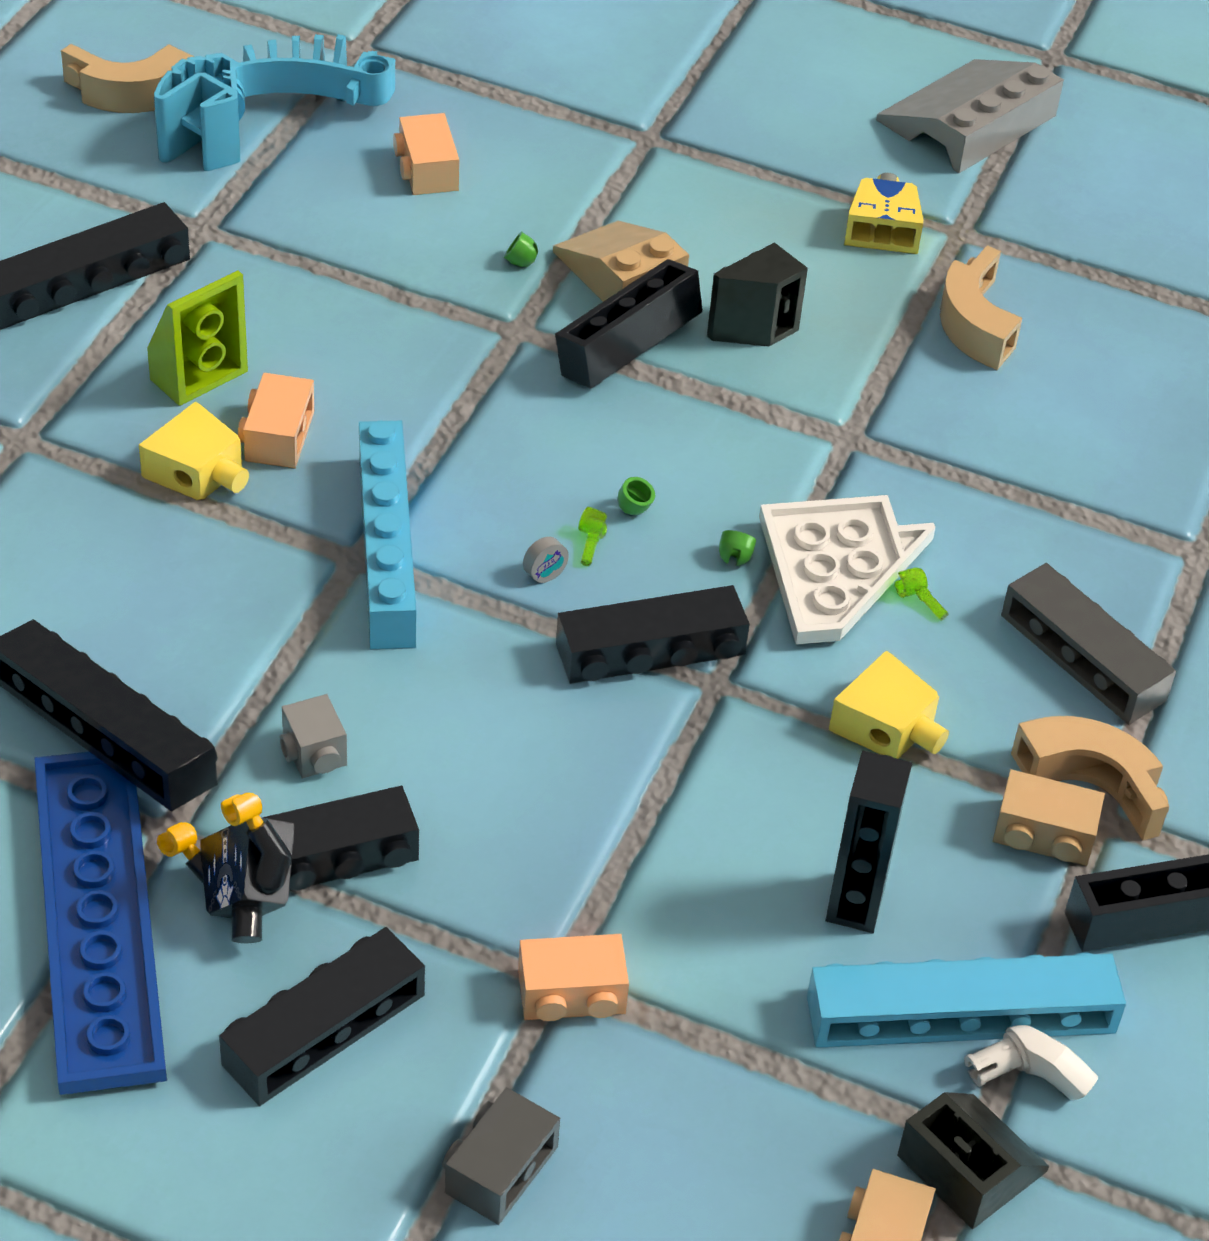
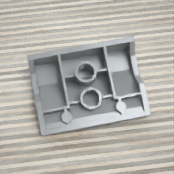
[876,59,1064,173]

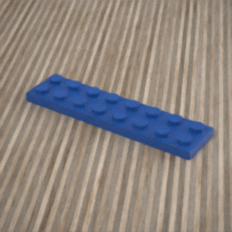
[34,751,167,1095]

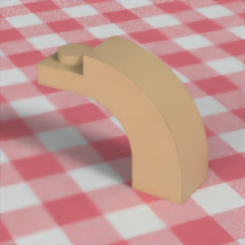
[61,44,194,113]
[940,245,1022,370]
[1011,716,1169,841]

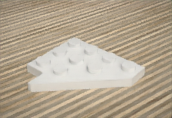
[759,495,936,645]

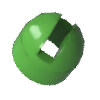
[504,231,538,267]
[617,477,655,515]
[719,530,756,566]

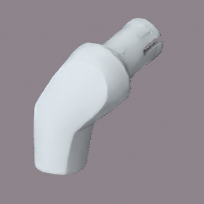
[964,1025,1098,1100]

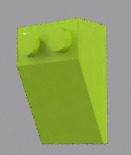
[147,270,248,406]

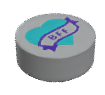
[523,537,569,583]

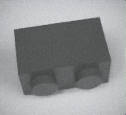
[442,1087,560,1225]

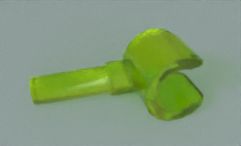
[578,507,607,566]
[894,568,949,621]

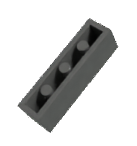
[1001,562,1176,725]

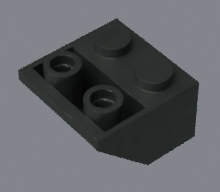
[707,242,808,346]
[897,1092,1049,1230]

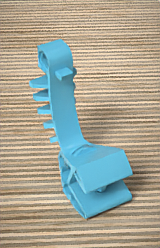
[154,34,395,171]

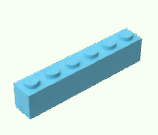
[359,420,416,650]
[807,952,1126,1048]

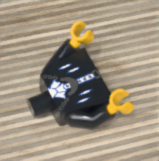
[157,792,294,944]

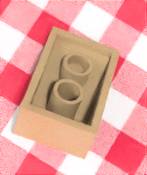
[553,221,689,302]

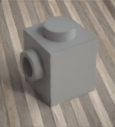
[279,694,347,778]

